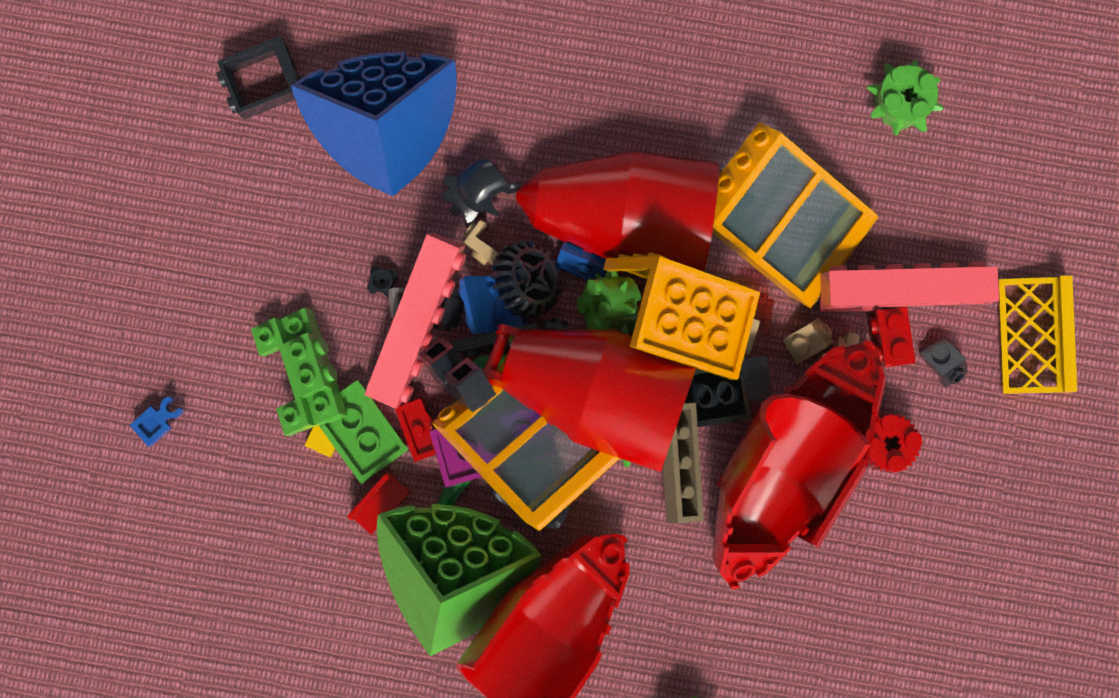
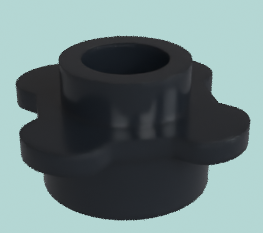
[367,266,398,297]

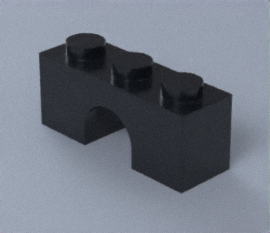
[418,337,496,412]

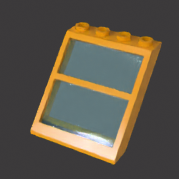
[712,122,878,308]
[432,354,620,531]

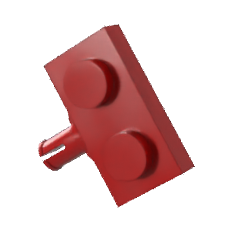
[395,398,438,463]

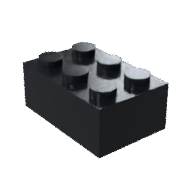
[685,356,773,428]

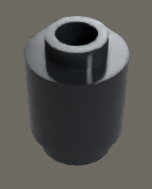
[434,290,464,332]

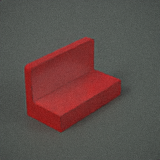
[347,472,411,535]

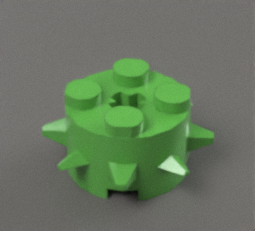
[867,60,944,135]
[577,271,641,334]

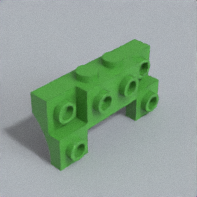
[251,308,347,436]

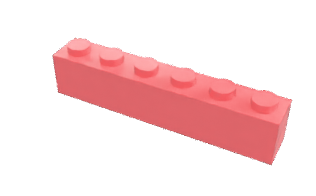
[364,232,466,409]
[820,262,999,309]

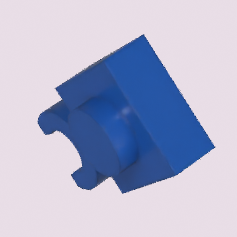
[129,396,185,447]

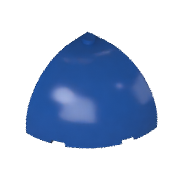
[291,52,457,196]

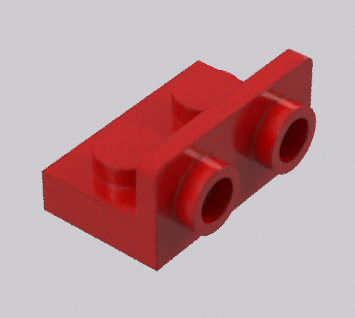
[868,307,916,368]

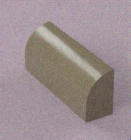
[663,403,704,523]

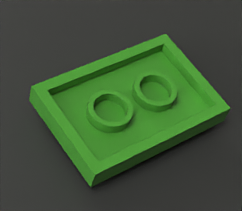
[319,380,409,484]

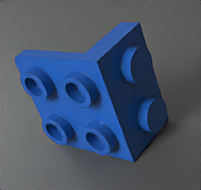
[459,275,528,334]

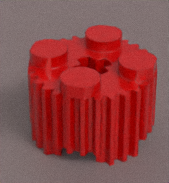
[867,414,923,473]

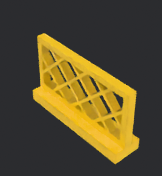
[998,275,1077,394]

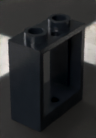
[216,36,300,120]

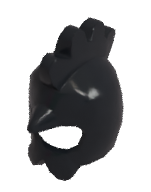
[443,155,520,223]

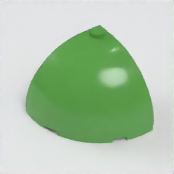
[377,504,542,656]

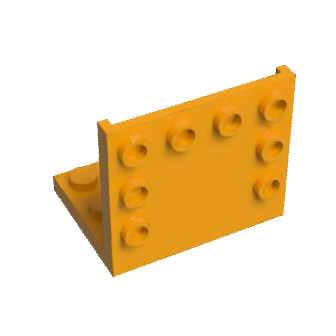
[603,253,760,380]

